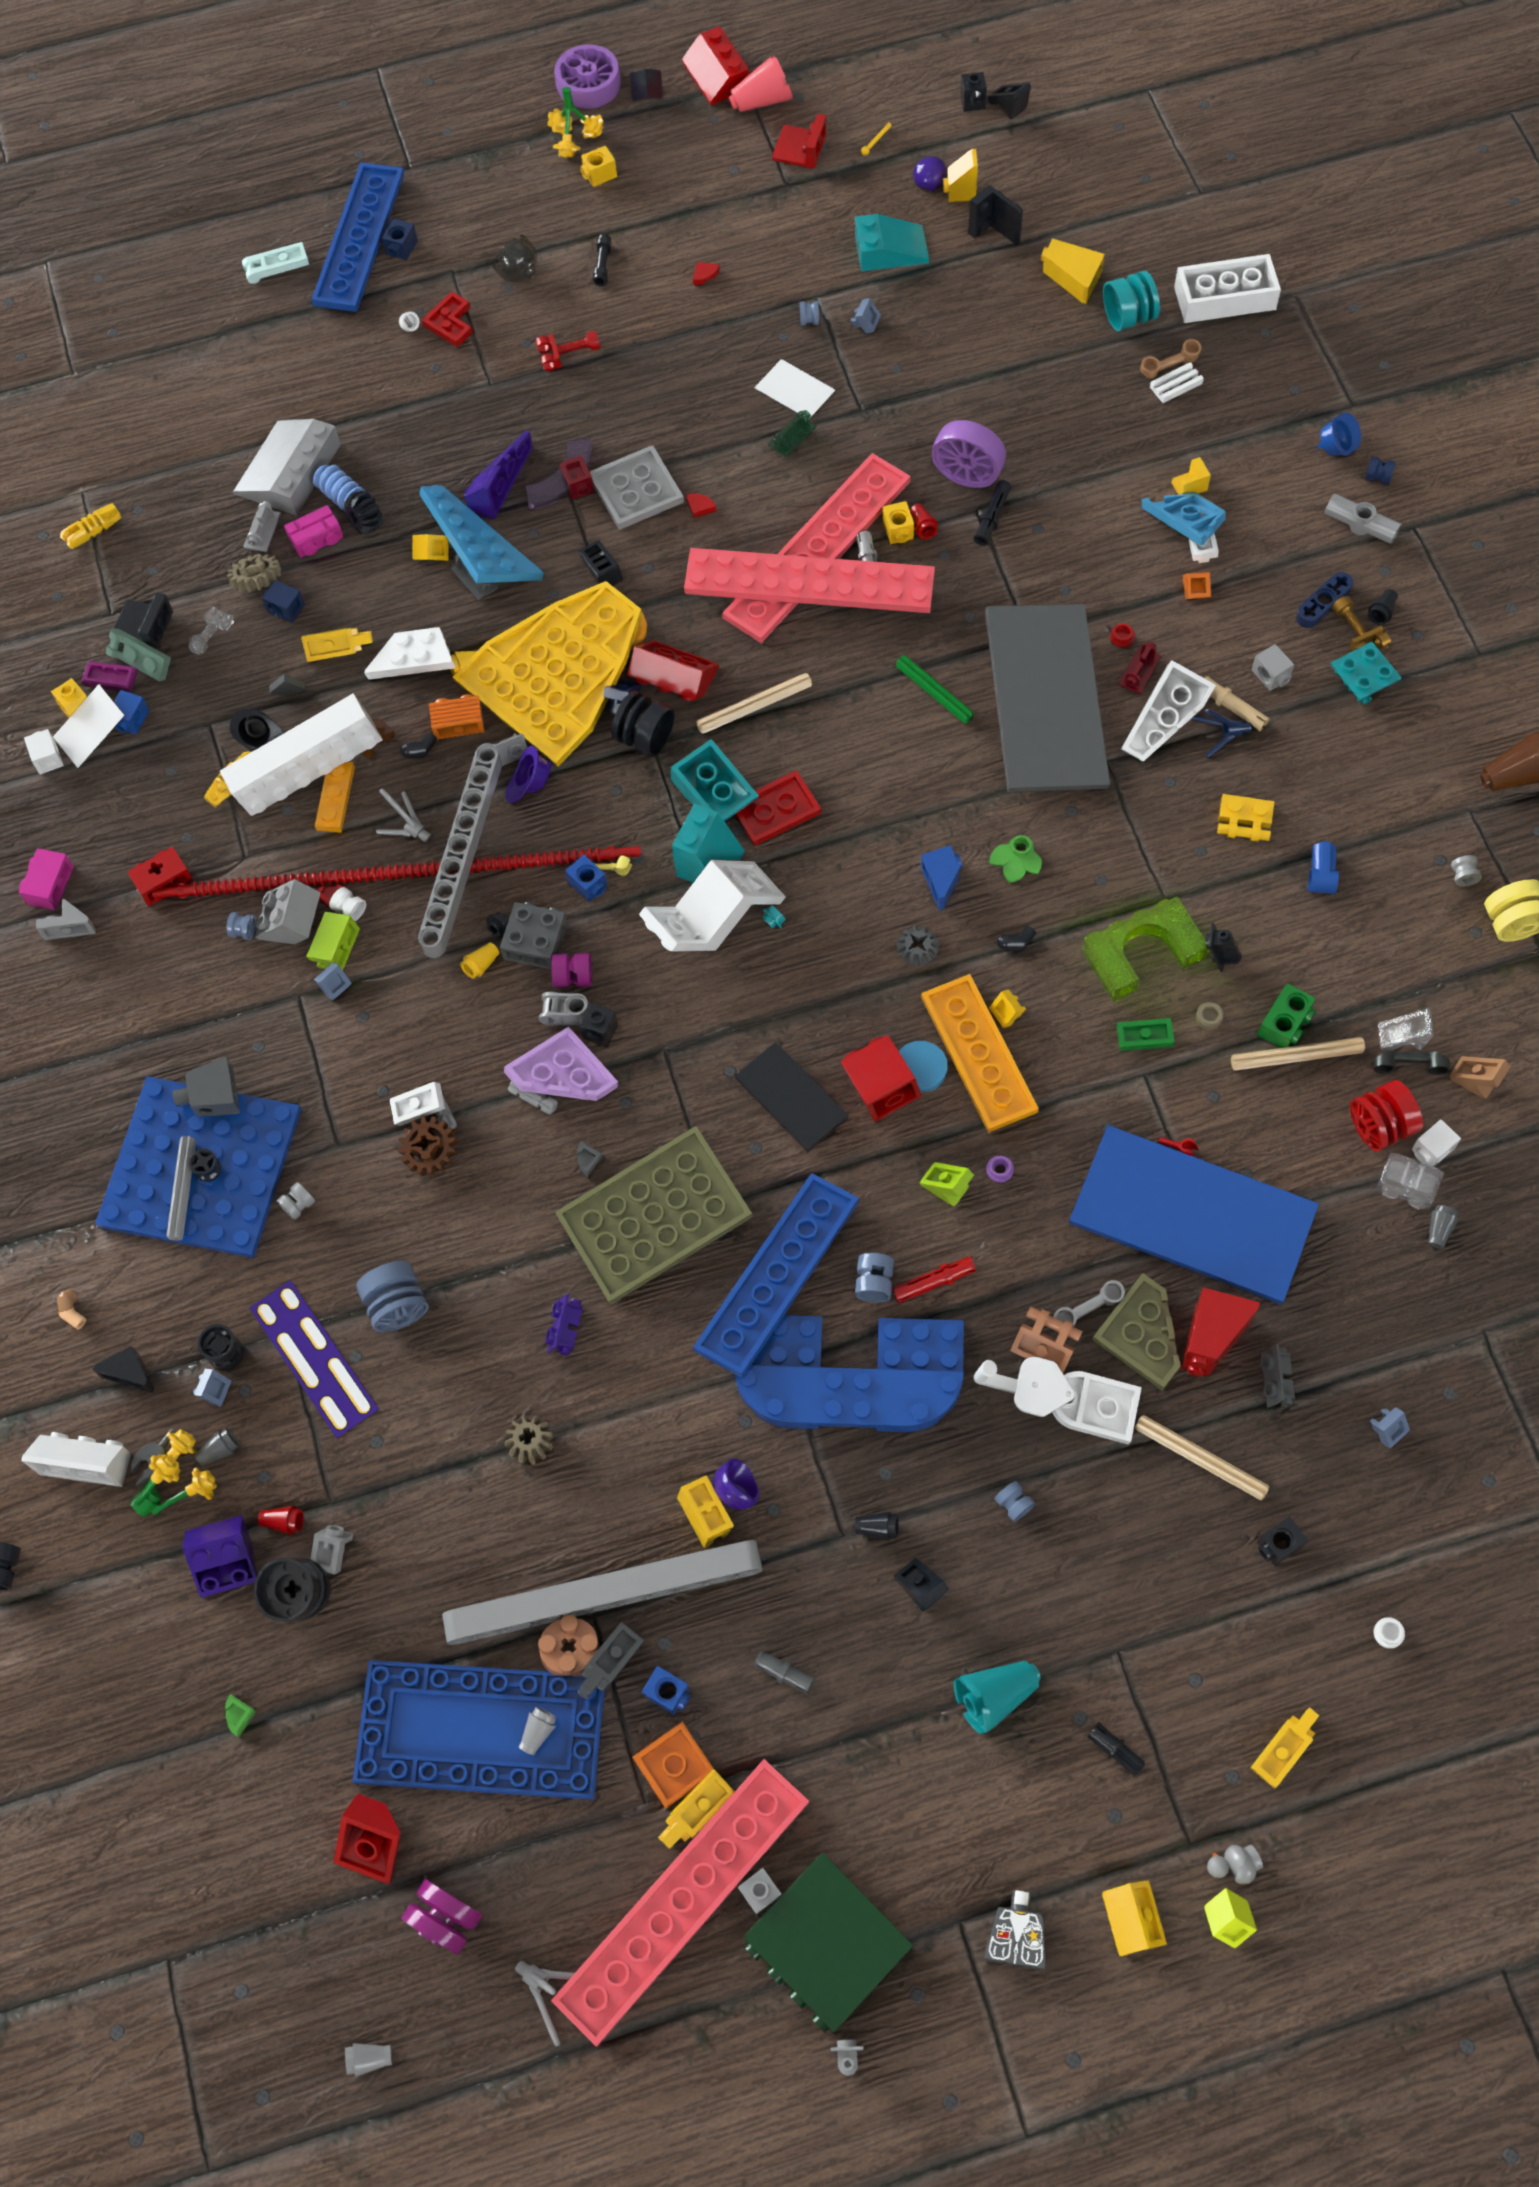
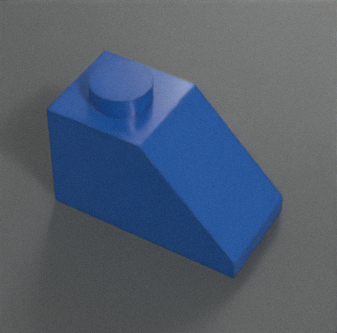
[921,845,962,910]

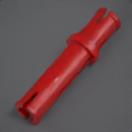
[892,1256,976,1304]

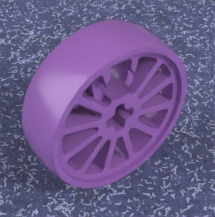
[554,45,621,109]
[932,420,1006,488]

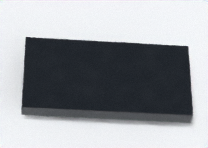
[735,1042,848,1153]

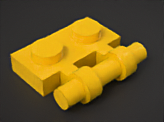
[1217,794,1275,842]

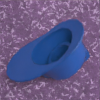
[1317,412,1361,456]

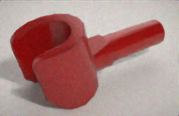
[1159,1137,1199,1157]

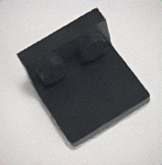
[968,185,1023,245]
[114,592,173,650]

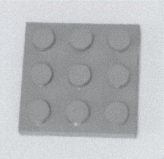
[590,445,684,530]

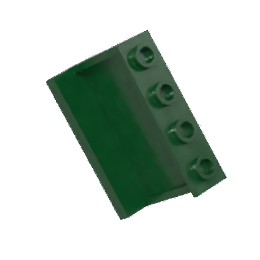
[743,1852,913,2033]

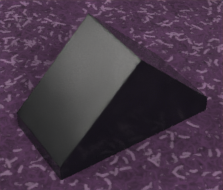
[93,1346,154,1393]

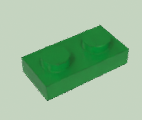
[1116,1018,1175,1051]

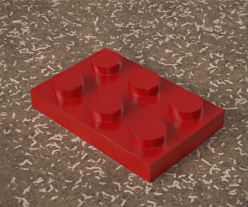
[734,770,822,847]

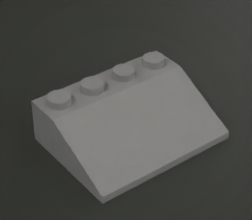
[233,419,341,516]

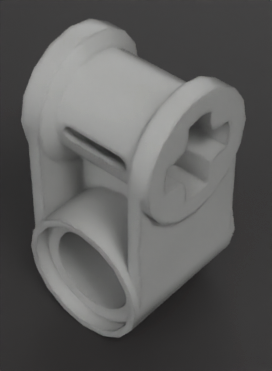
[539,992,589,1026]

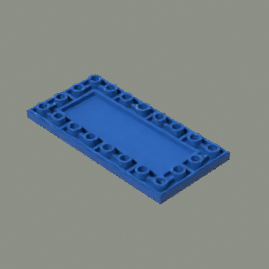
[1068,1125,1319,1305]
[352,1660,605,1800]

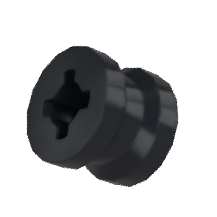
[189,1149,222,1182]

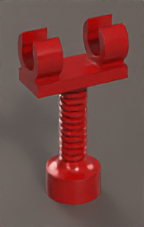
[535,330,600,371]

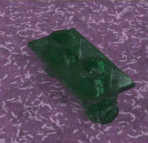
[768,410,817,457]

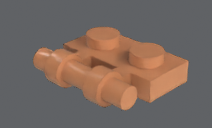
[1010,1307,1083,1374]

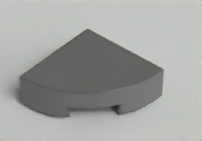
[269,674,305,695]
[577,1141,604,1179]

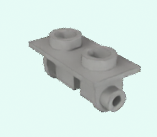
[243,501,281,552]
[484,733,528,766]
[831,2040,863,2076]

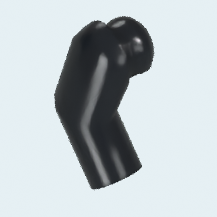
[400,732,437,759]
[997,926,1036,952]

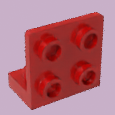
[772,114,827,169]

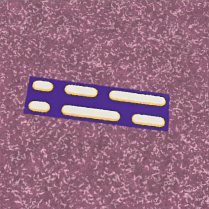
[249,1280,379,1438]

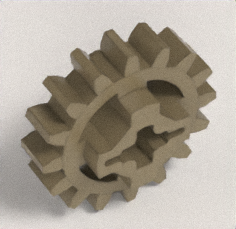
[227,554,282,592]

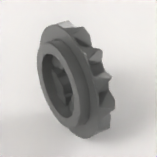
[897,925,939,965]

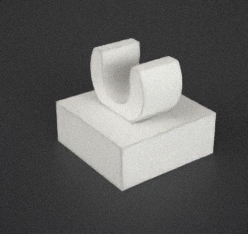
[1189,533,1219,563]

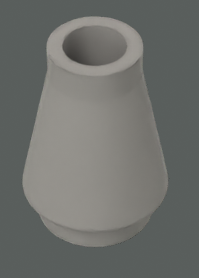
[519,1706,557,1755]
[345,2043,392,2077]

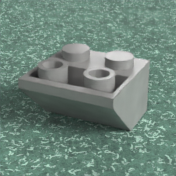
[255,879,321,944]

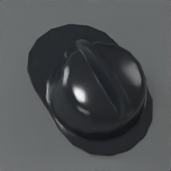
[230,709,284,752]

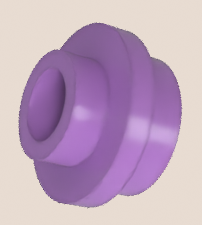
[986,1156,1014,1183]

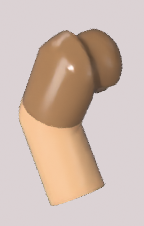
[57,1289,86,1330]

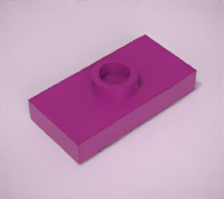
[81,661,138,693]

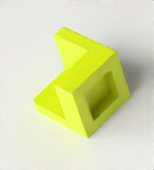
[1205,1888,1257,1948]

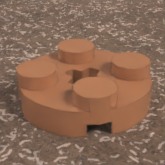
[538,1615,599,1677]

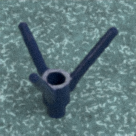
[1191,709,1251,758]

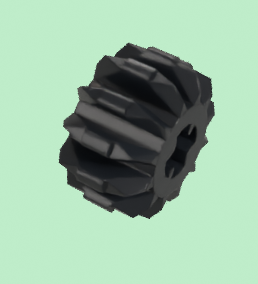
[344,491,382,534]

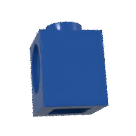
[114,690,150,735]
[565,855,607,902]
[642,1666,691,1715]

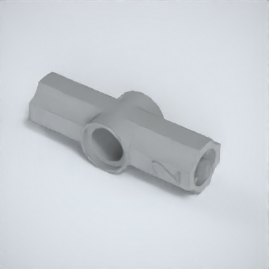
[1324,494,1402,544]

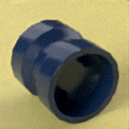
[1365,456,1396,486]

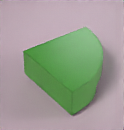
[225,1694,257,1737]

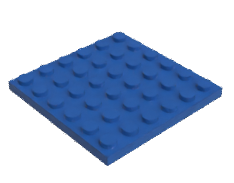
[95,1076,302,1258]

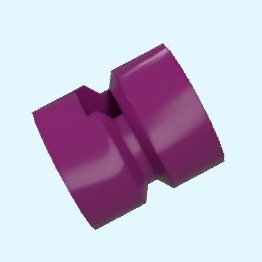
[552,953,592,988]

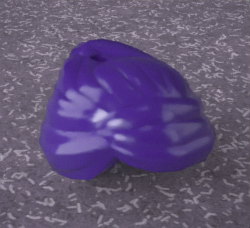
[712,1458,760,1510]

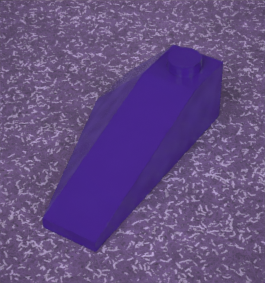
[464,431,533,520]

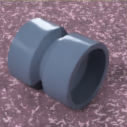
[855,1253,894,1302]

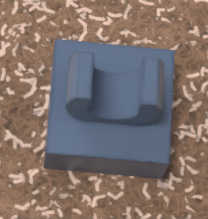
[850,298,881,334]
[314,962,352,1001]
[193,1369,232,1407]
[1370,1407,1410,1449]

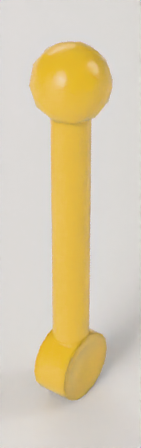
[861,122,892,156]

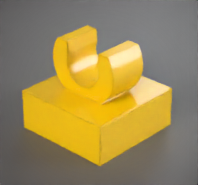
[989,990,1026,1028]

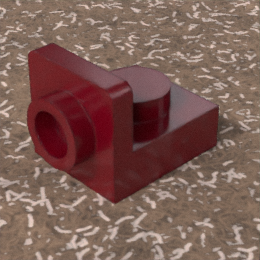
[559,455,594,499]

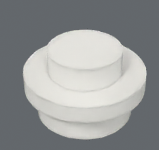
[1374,1617,1405,1649]

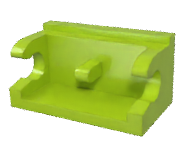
[306,912,360,970]

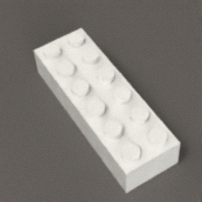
[220,694,383,816]

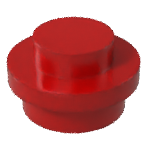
[1110,623,1135,648]

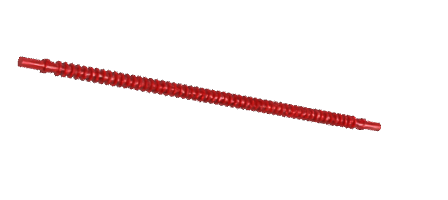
[152,846,641,899]

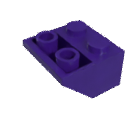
[183,1515,258,1598]

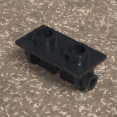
[1206,923,1242,972]

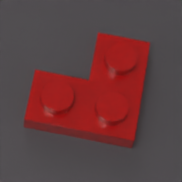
[422,291,473,348]

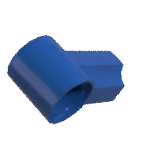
[1308,841,1339,894]

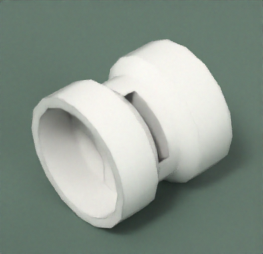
[329,887,366,921]

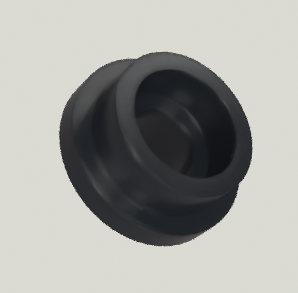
[486,912,509,937]

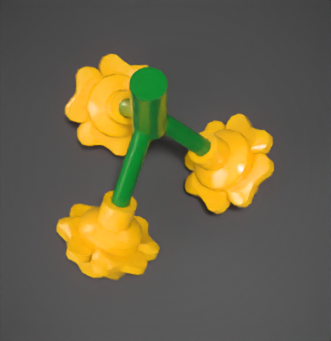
[547,87,604,158]

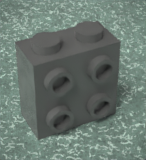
[500,902,568,970]

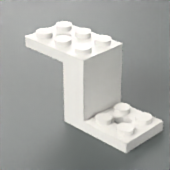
[639,860,786,951]

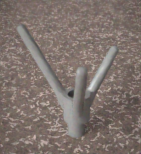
[376,788,432,843]
[515,1960,575,2046]

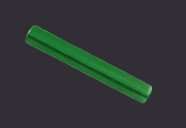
[896,655,974,724]

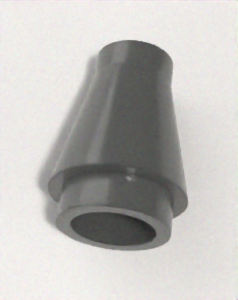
[1427,1205,1459,1249]
[194,1428,240,1467]

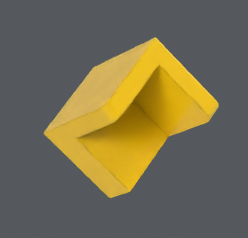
[1172,457,1211,495]
[412,535,449,561]

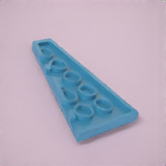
[419,485,544,583]

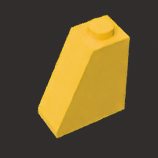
[1041,238,1105,304]

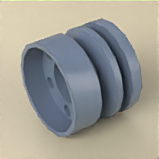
[356,1261,429,1332]

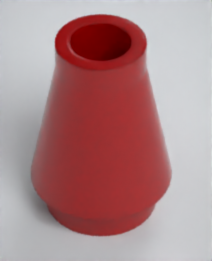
[910,504,938,540]
[258,1506,304,1535]

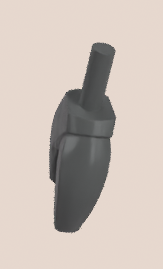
[131,1429,176,1487]

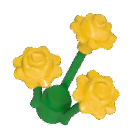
[130,1429,217,1517]

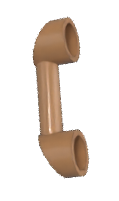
[1140,339,1202,379]

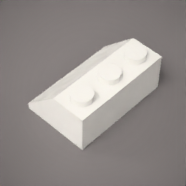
[21,1432,131,1487]

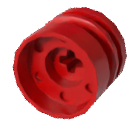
[1350,1080,1423,1152]

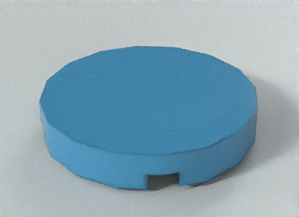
[899,1041,947,1093]

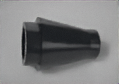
[1368,589,1398,625]
[855,1511,899,1541]

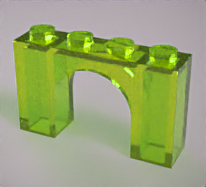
[1082,896,1209,1002]

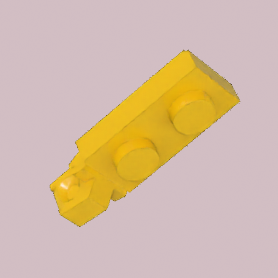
[301,627,373,662]
[1250,1707,1320,1789]
[658,1769,735,1849]

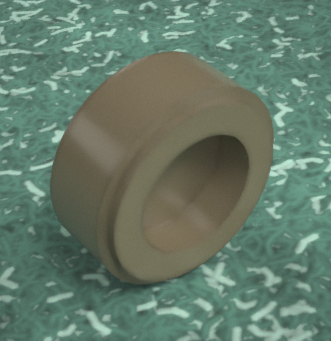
[1195,1002,1224,1030]

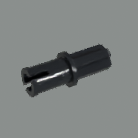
[1087,1722,1145,1776]

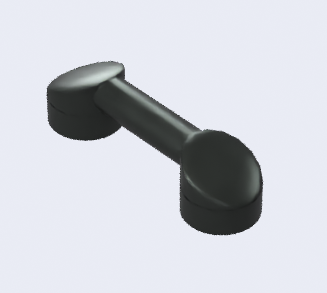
[1373,1050,1451,1075]

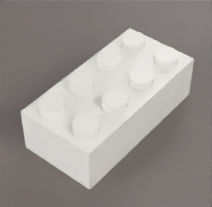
[1174,254,1281,323]

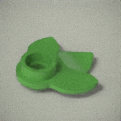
[989,835,1042,883]

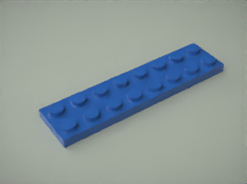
[311,162,405,312]
[693,1173,859,1378]

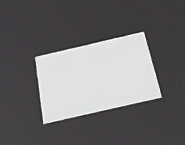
[755,359,835,419]
[53,684,124,768]

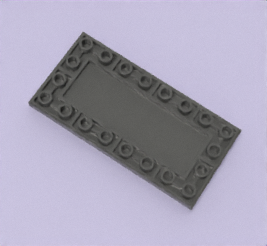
[985,604,1110,792]

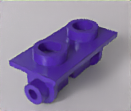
[545,1294,583,1356]

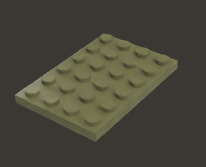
[555,1126,754,1304]

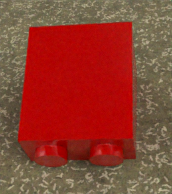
[841,1035,922,1122]
[1181,1288,1260,1377]

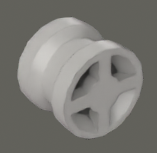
[1451,855,1482,887]

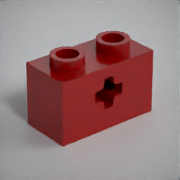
[127,846,193,907]

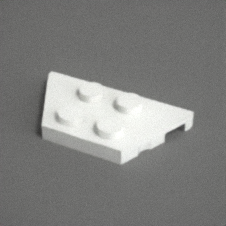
[364,627,455,680]

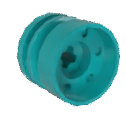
[1103,271,1160,331]

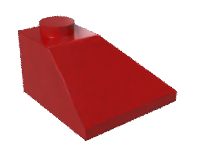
[333,1793,401,1884]

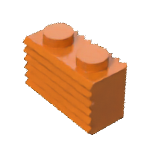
[429,694,485,740]

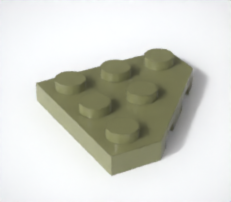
[1092,1273,1181,1391]

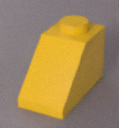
[943,149,978,202]

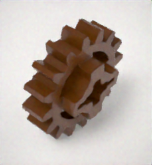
[398,1117,458,1176]

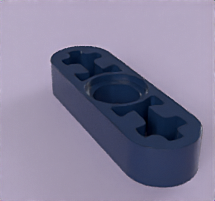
[1296,572,1353,628]

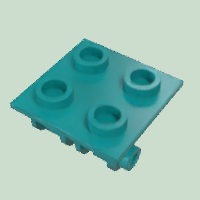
[1330,642,1402,705]

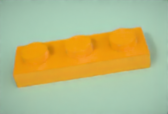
[315,762,355,833]

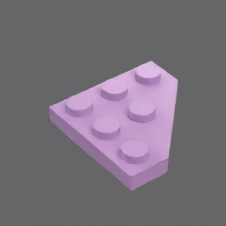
[504,1027,618,1101]

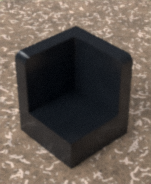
[630,69,663,101]

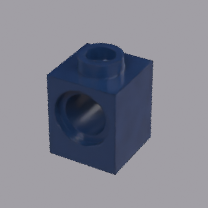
[382,218,418,260]
[262,580,305,623]

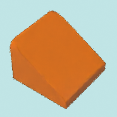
[1183,572,1211,599]

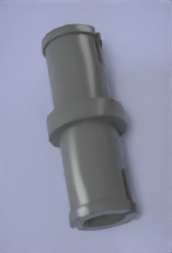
[754,1650,816,1695]

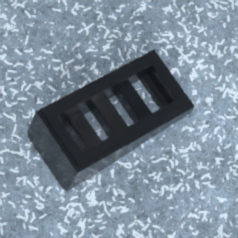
[578,540,623,586]

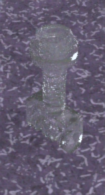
[188,607,235,654]

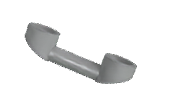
[1053,1280,1125,1327]

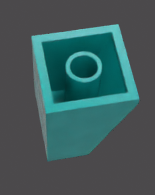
[672,803,745,883]

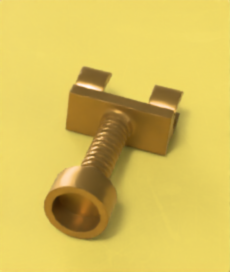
[1332,596,1391,651]

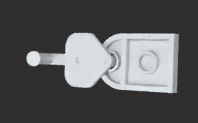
[974,1357,1142,1444]

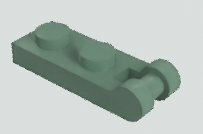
[106,628,171,681]

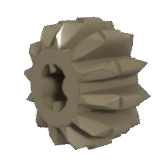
[504,1415,554,1465]

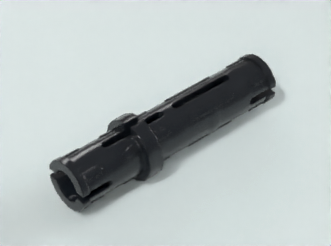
[974,480,1012,546]

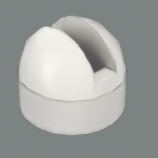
[399,312,419,332]

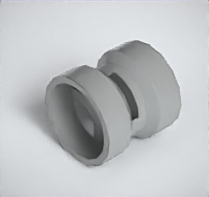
[276,1182,316,1220]

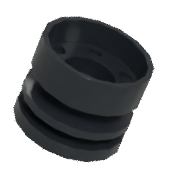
[611,690,675,757]
[253,1558,331,1622]

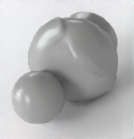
[1207,1844,1263,1884]

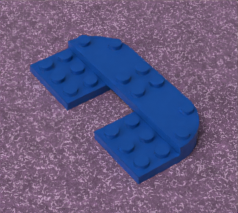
[735,1315,964,1432]

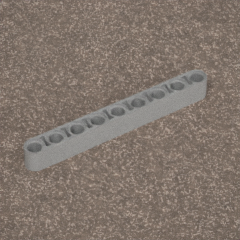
[418,743,502,958]

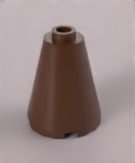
[1480,731,1539,791]

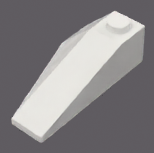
[1121,660,1216,762]

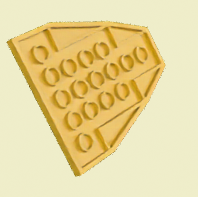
[453,581,643,767]

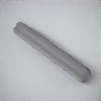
[167,1136,196,1241]

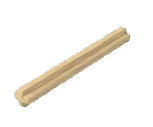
[696,673,812,734]
[1231,1037,1365,1071]
[1135,1415,1269,1500]

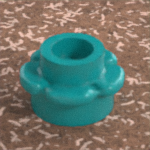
[762,905,786,928]

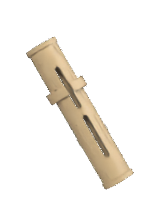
[1204,676,1270,732]

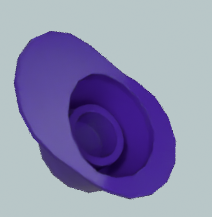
[505,746,552,803]

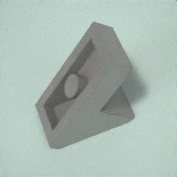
[36,899,96,941]

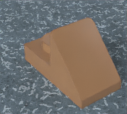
[1449,1056,1511,1099]

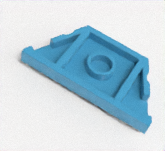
[1142,492,1226,546]

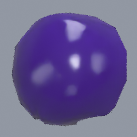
[913,156,948,191]

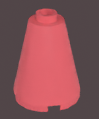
[729,56,793,112]

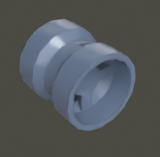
[994,1481,1036,1522]

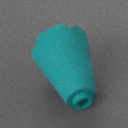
[953,1661,1041,1734]

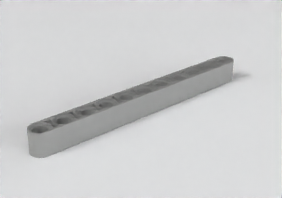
[442,1540,763,1645]

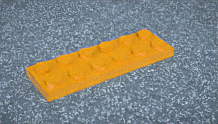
[921,974,1039,1133]

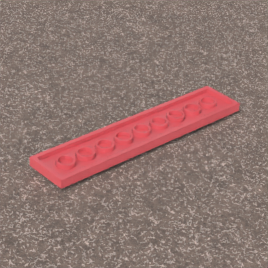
[722,453,911,643]
[684,548,935,613]
[551,1759,810,2047]

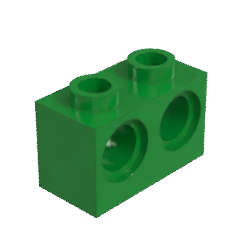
[1257,983,1316,1048]

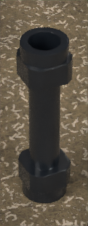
[593,234,611,286]

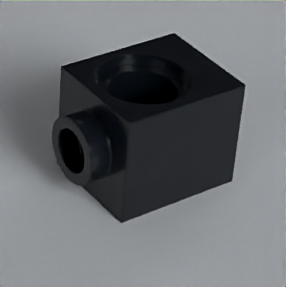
[960,72,987,112]
[580,1003,618,1047]
[1257,1516,1308,1566]

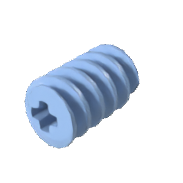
[313,464,365,511]

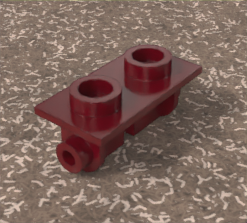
[1118,642,1162,695]

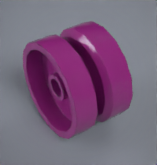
[401,1879,483,1955]

